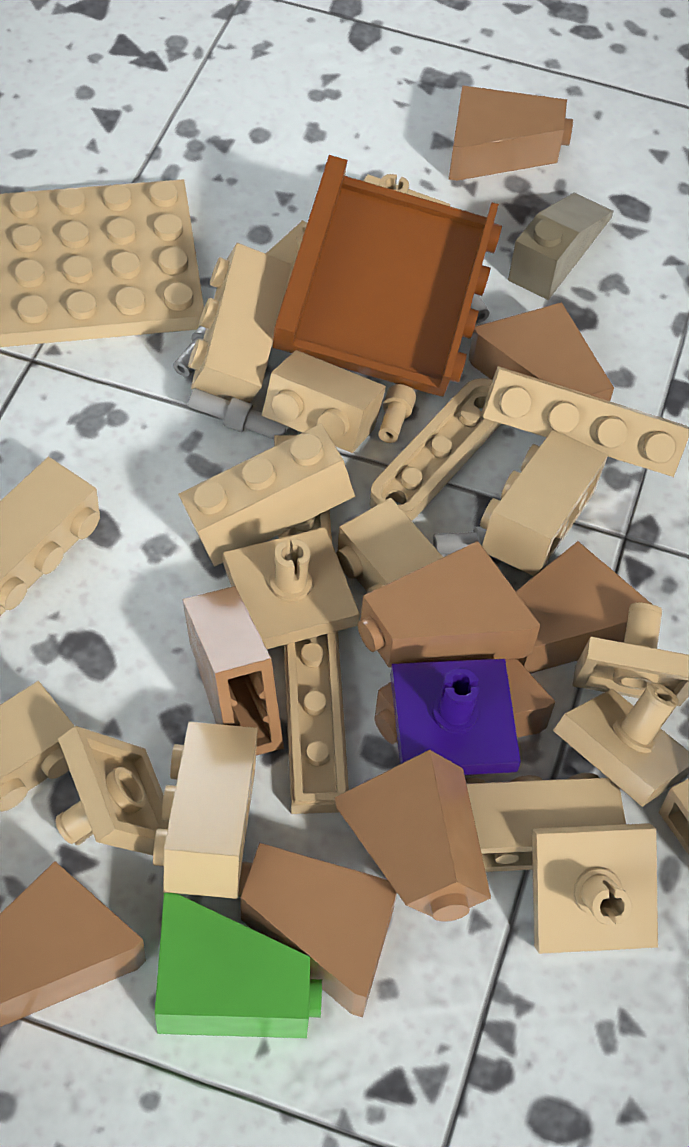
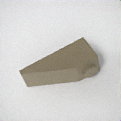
[508,192,614,300]

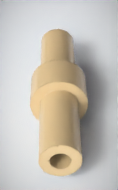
[378,383,416,443]

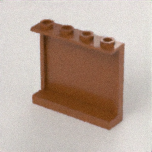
[272,155,502,397]

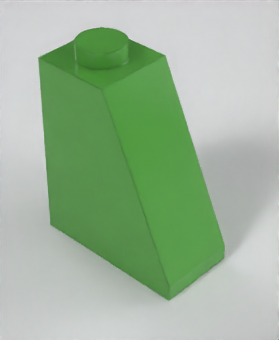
[155,893,322,1038]

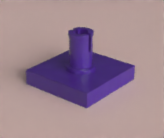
[390,659,521,775]

